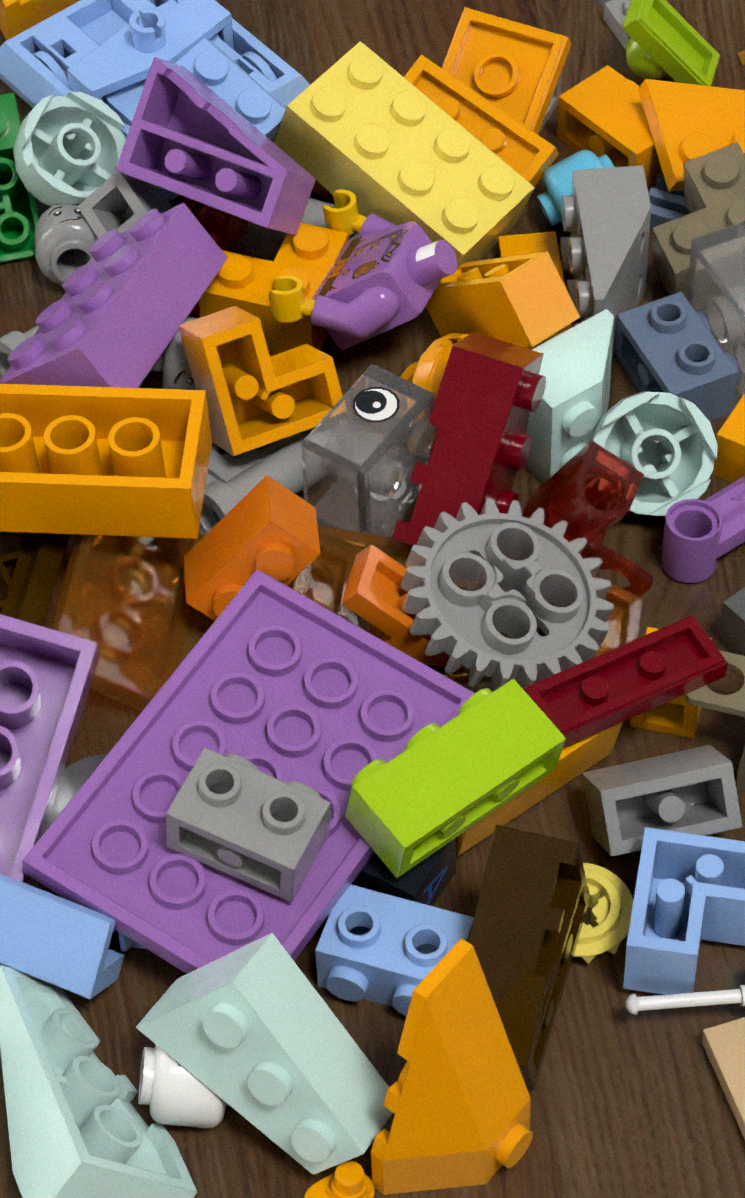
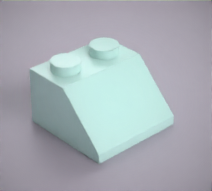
[525,309,614,489]

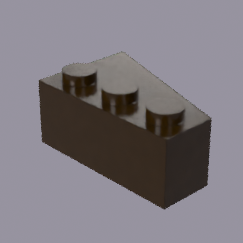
[466,825,590,1090]

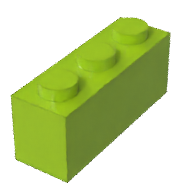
[345,678,566,878]

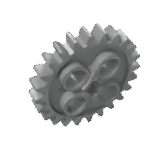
[400,499,614,691]

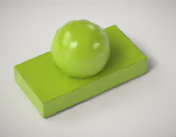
[622,0,720,86]

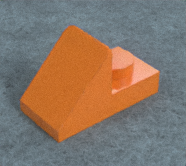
[341,544,450,667]

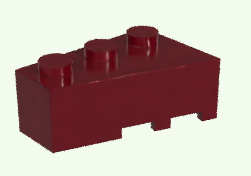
[392,332,546,546]

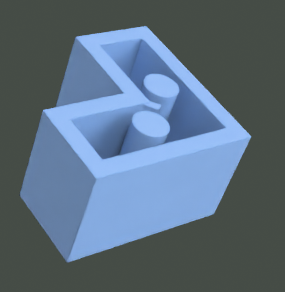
[623,827,745,995]

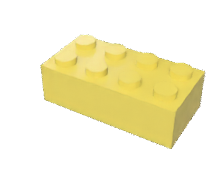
[274,41,535,266]

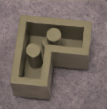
[652,142,745,306]

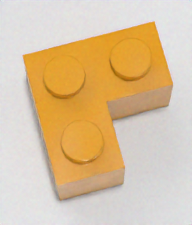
[199,223,349,355]
[178,306,348,456]

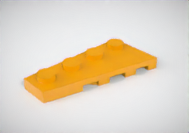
[638,79,745,192]

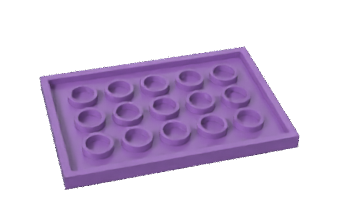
[22,569,475,974]

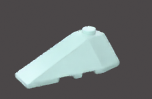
[0,965,197,1198]

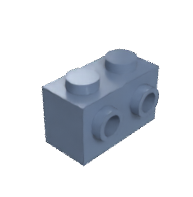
[615,292,741,421]

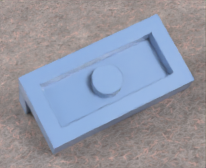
[0,873,125,999]

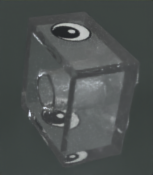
[301,364,436,551]

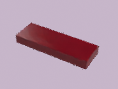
[522,615,728,748]

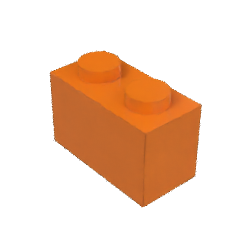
[184,475,321,621]

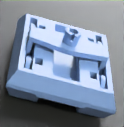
[0,0,310,201]

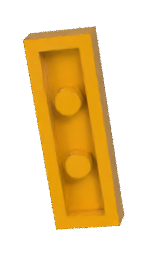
[404,55,559,187]

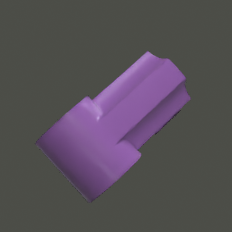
[660,476,745,583]

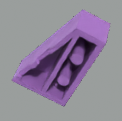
[116,57,316,235]

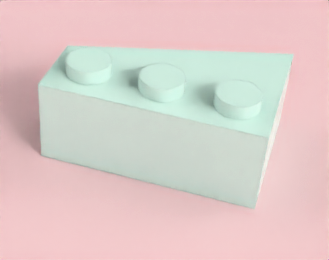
[136,933,392,1175]

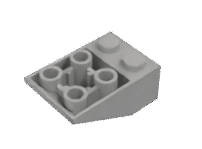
[560,165,651,356]

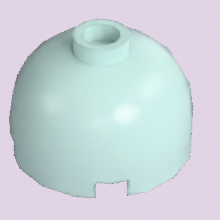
[13,92,126,207]
[590,391,718,516]

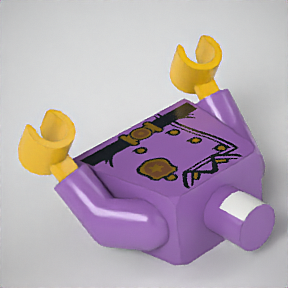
[269,189,457,351]

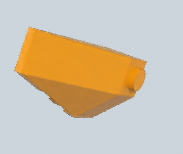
[371,938,533,1195]

